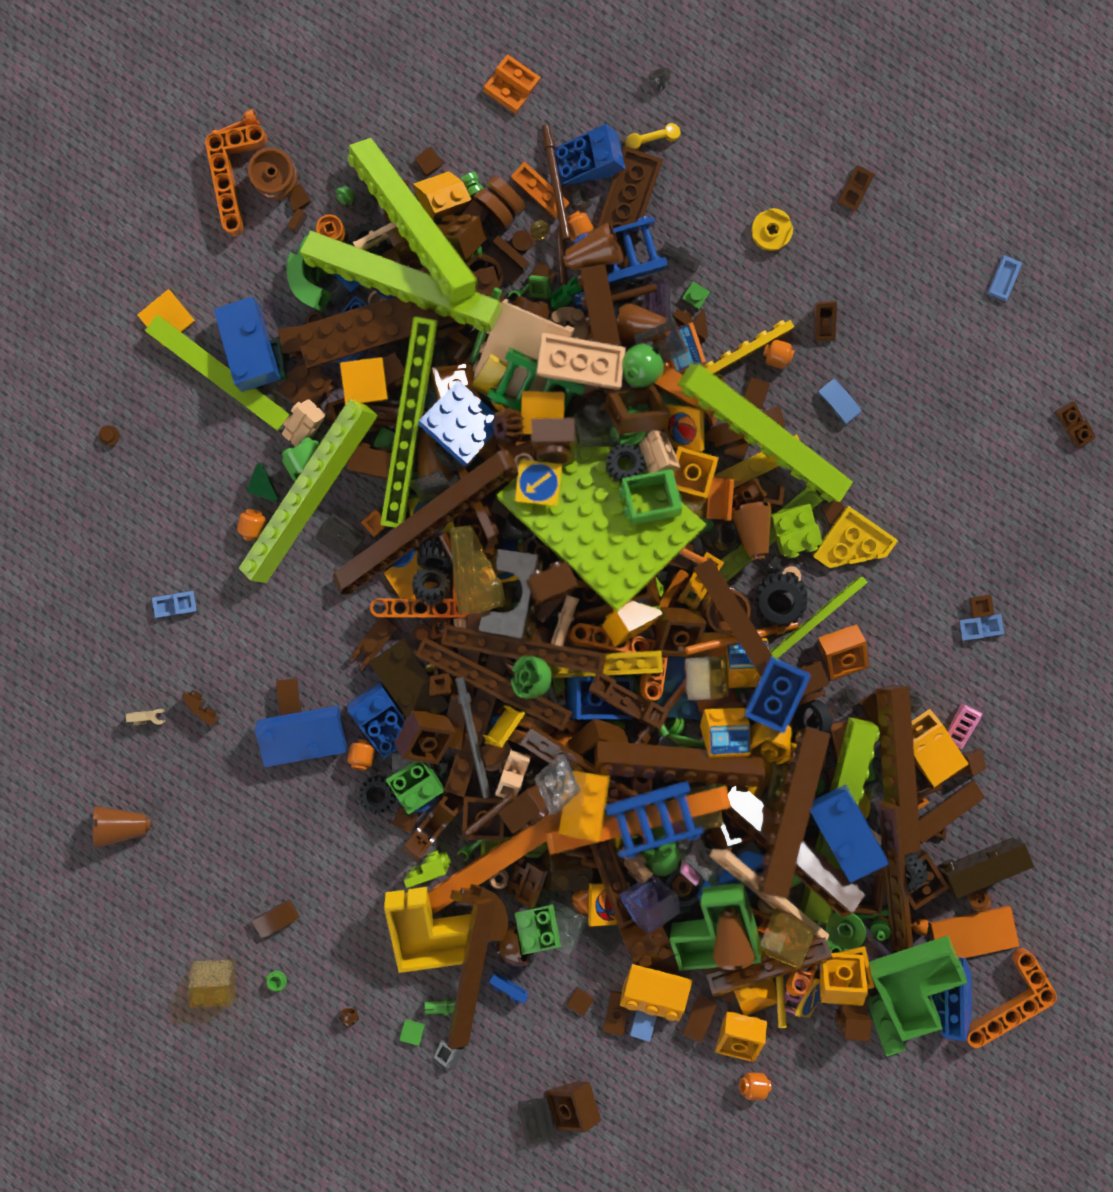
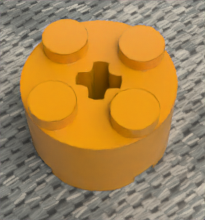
[750,722,792,765]

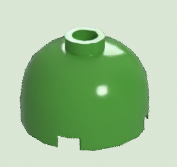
[622,344,664,388]
[511,656,552,699]

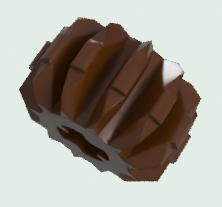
[492,409,525,445]

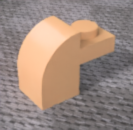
[495,750,531,798]

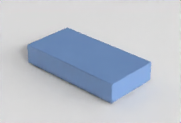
[987,255,1022,302]

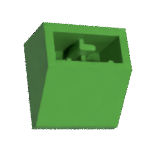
[386,761,445,815]
[515,905,561,955]

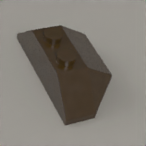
[534,845,603,891]

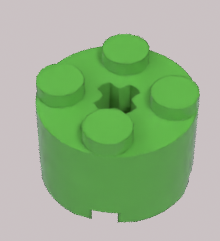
[282,437,320,483]
[636,826,683,876]

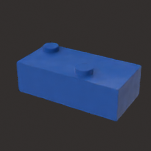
[214,296,281,392]
[255,705,347,767]
[810,784,888,883]

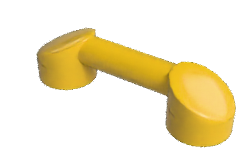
[625,123,681,151]

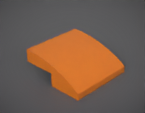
[483,54,541,114]

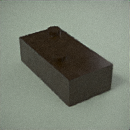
[369,638,450,718]
[937,837,1034,899]

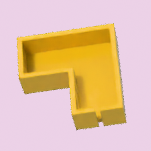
[384,887,472,973]

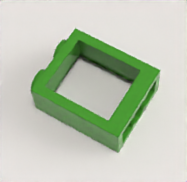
[619,469,682,525]

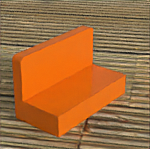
[705,477,734,521]

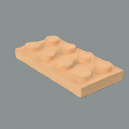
[536,333,625,390]

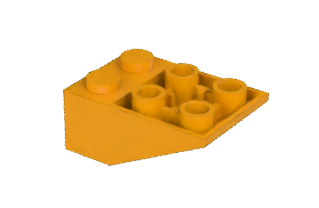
[912,709,968,788]

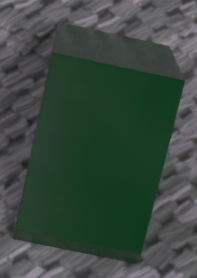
[246,463,281,503]

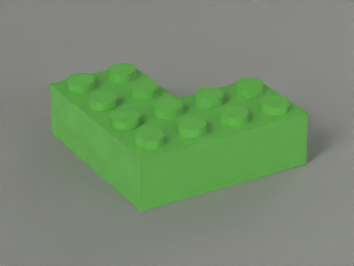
[670,883,762,971]
[869,935,967,1041]

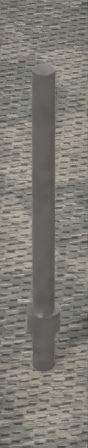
[455,677,491,798]

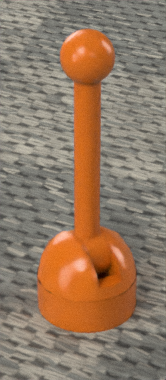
[211,108,260,133]
[877,917,928,936]

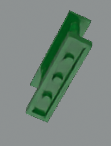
[487,347,585,413]

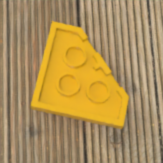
[812,505,898,568]

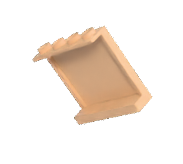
[472,299,575,397]

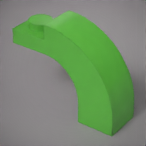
[287,236,332,312]

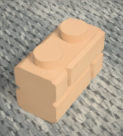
[282,400,326,447]
[638,430,680,474]

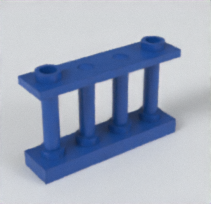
[574,216,668,286]
[605,781,703,859]

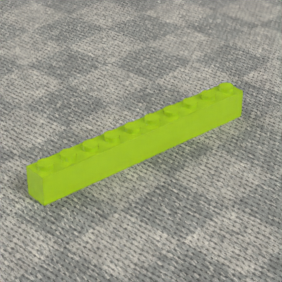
[347,138,476,303]
[300,231,502,332]
[381,317,438,528]
[677,363,853,502]
[239,399,378,583]
[799,717,880,923]

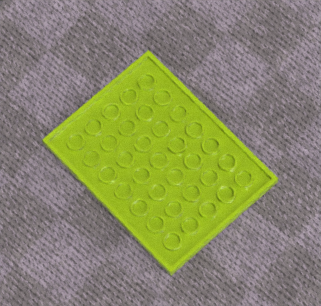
[497,414,706,612]

